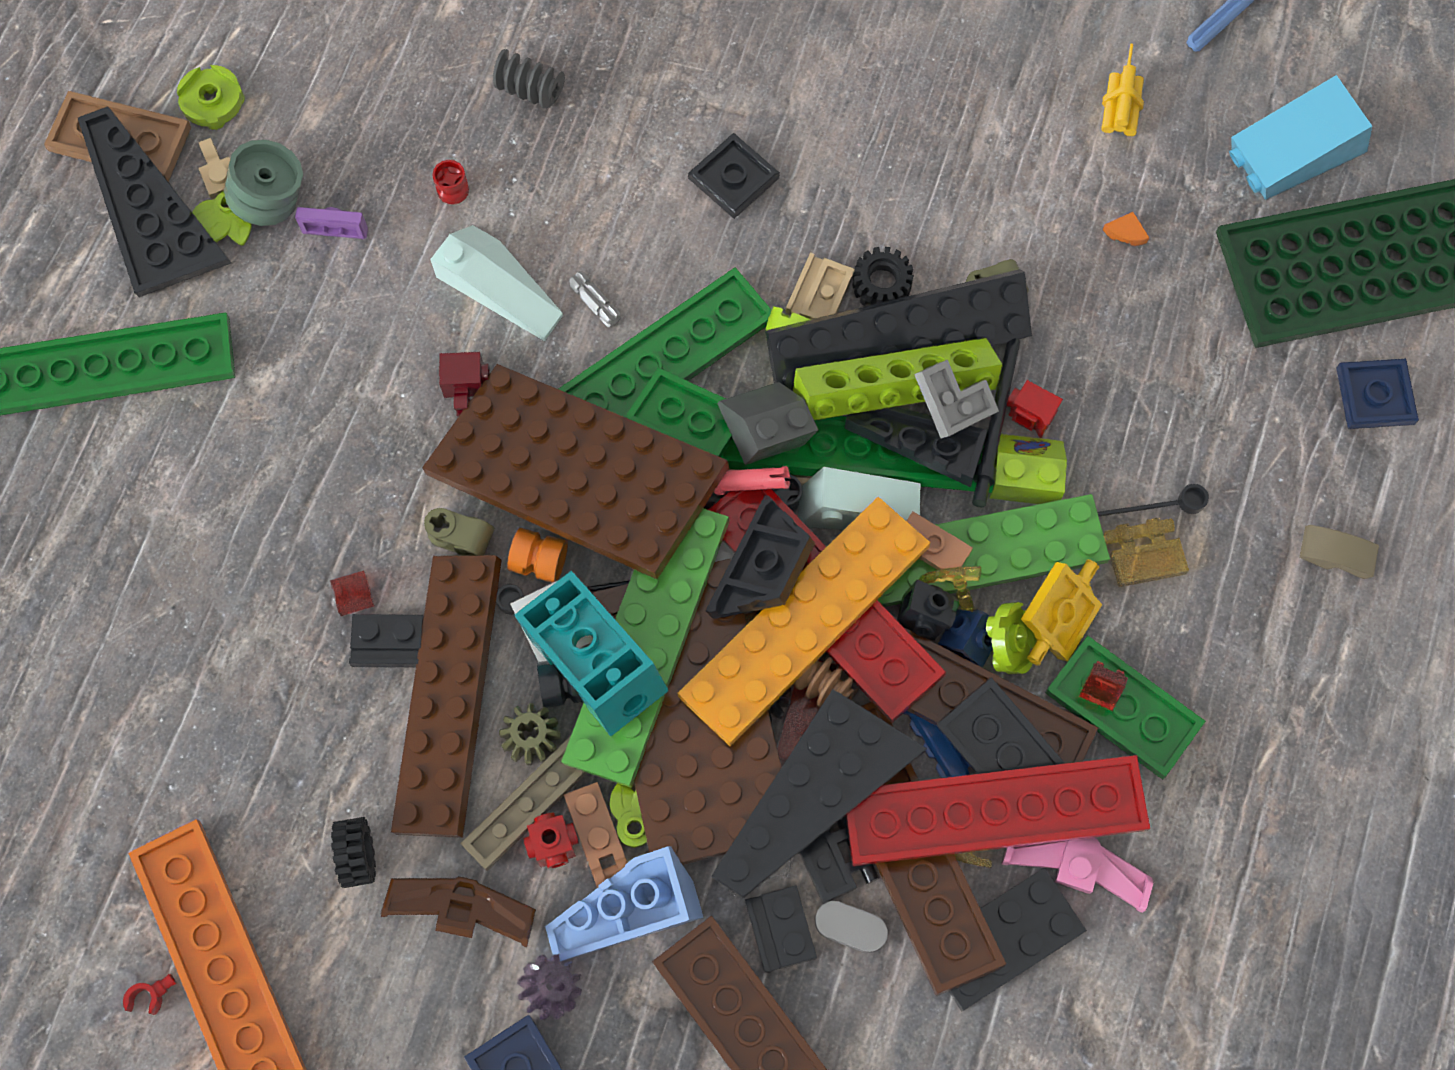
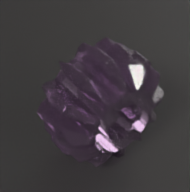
[517,954,582,1020]

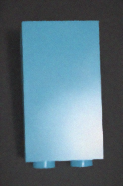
[1229,75,1372,200]

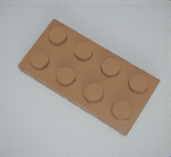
[44,91,191,182]

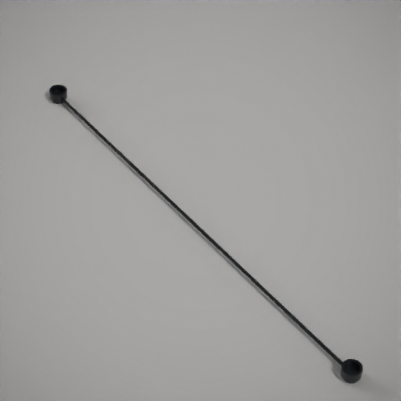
[496,484,1209,615]

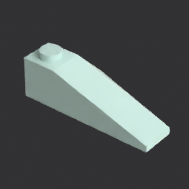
[430,225,563,341]

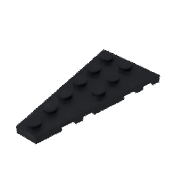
[77,106,232,297]
[712,689,927,898]

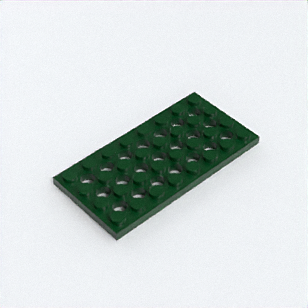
[1216,179,1455,348]

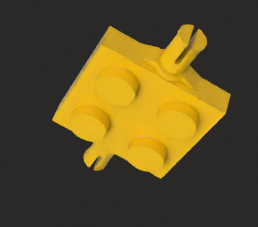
[1021,559,1102,666]

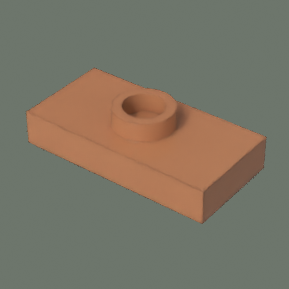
[907,511,973,580]

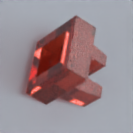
[330,571,375,616]
[1079,661,1128,711]

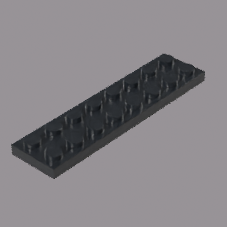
[765,269,1032,391]

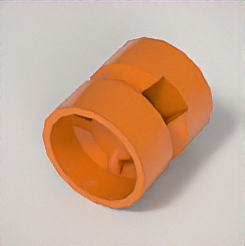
[507,528,568,583]

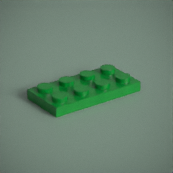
[1045,635,1206,780]

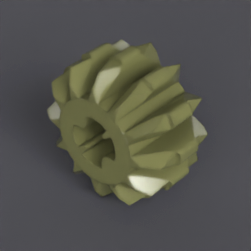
[499,703,561,765]

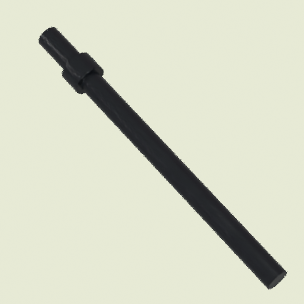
[972,338,1020,508]

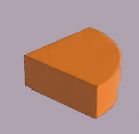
[1103,212,1149,246]

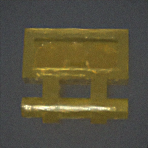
[1104,518,1189,587]

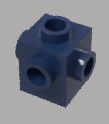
[938,609,993,668]

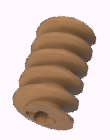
[795,657,859,708]

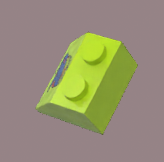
[990,434,1067,504]

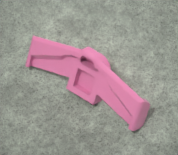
[1001,837,1153,913]

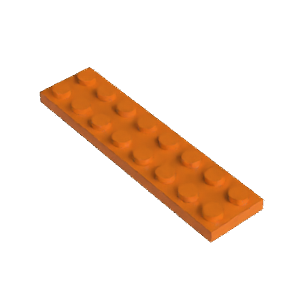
[128,819,306,1070]

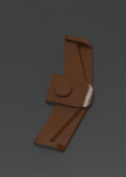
[381,876,536,948]

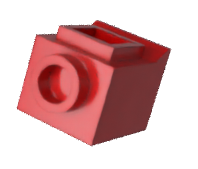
[1007,380,1063,438]

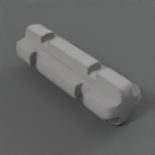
[569,271,621,327]

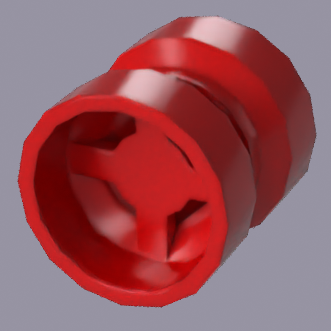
[432,160,469,205]

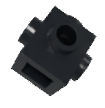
[897,580,956,640]

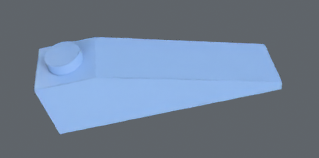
[545,846,704,963]

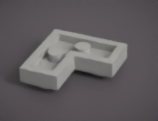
[914,360,999,438]

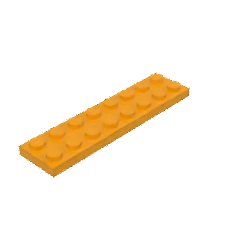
[677,497,931,746]

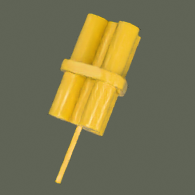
[1101,43,1144,136]

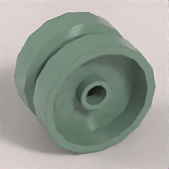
[224,140,303,226]

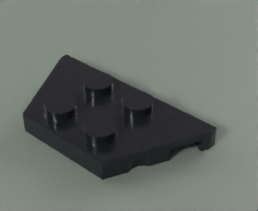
[705,495,815,619]

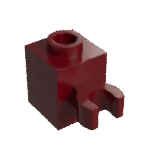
[439,352,490,417]

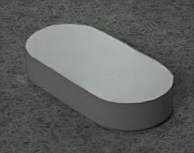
[815,901,888,953]

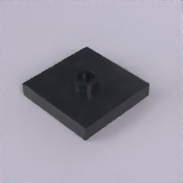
[688,133,780,219]

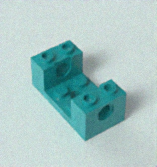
[514,570,669,736]

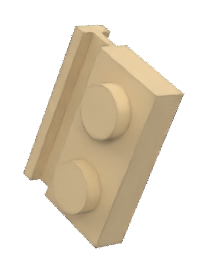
[785,253,854,319]

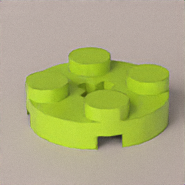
[177,65,245,130]
[986,602,1037,674]

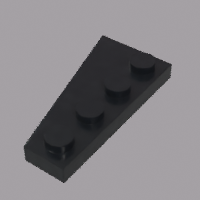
[845,406,988,487]

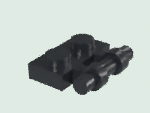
[799,816,879,904]

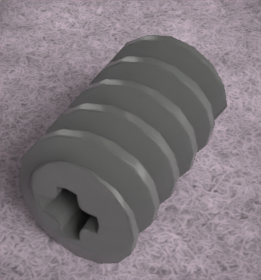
[493,48,565,109]

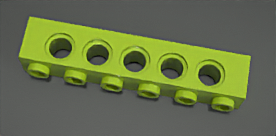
[793,338,1002,420]

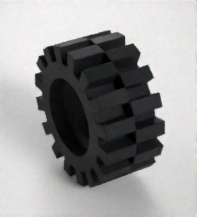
[852,246,914,306]
[331,817,376,888]

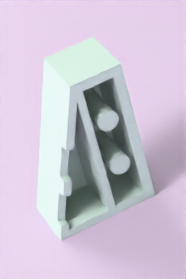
[798,467,921,530]

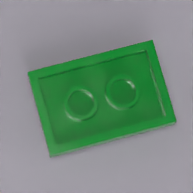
[625,368,733,458]

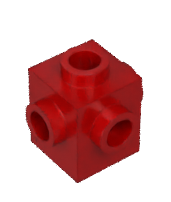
[523,812,579,869]

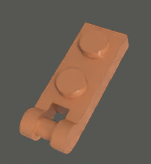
[564,782,627,888]

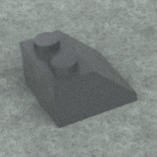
[717,382,818,465]

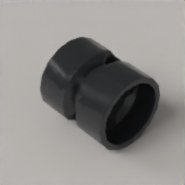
[537,661,583,708]

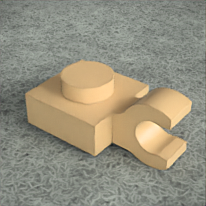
[198,138,230,200]

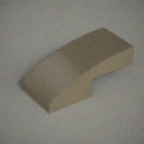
[1299,525,1379,579]

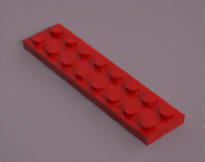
[708,489,946,723]
[846,755,1150,866]

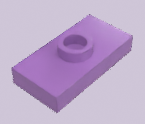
[295,207,368,239]

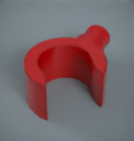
[123,974,176,1015]

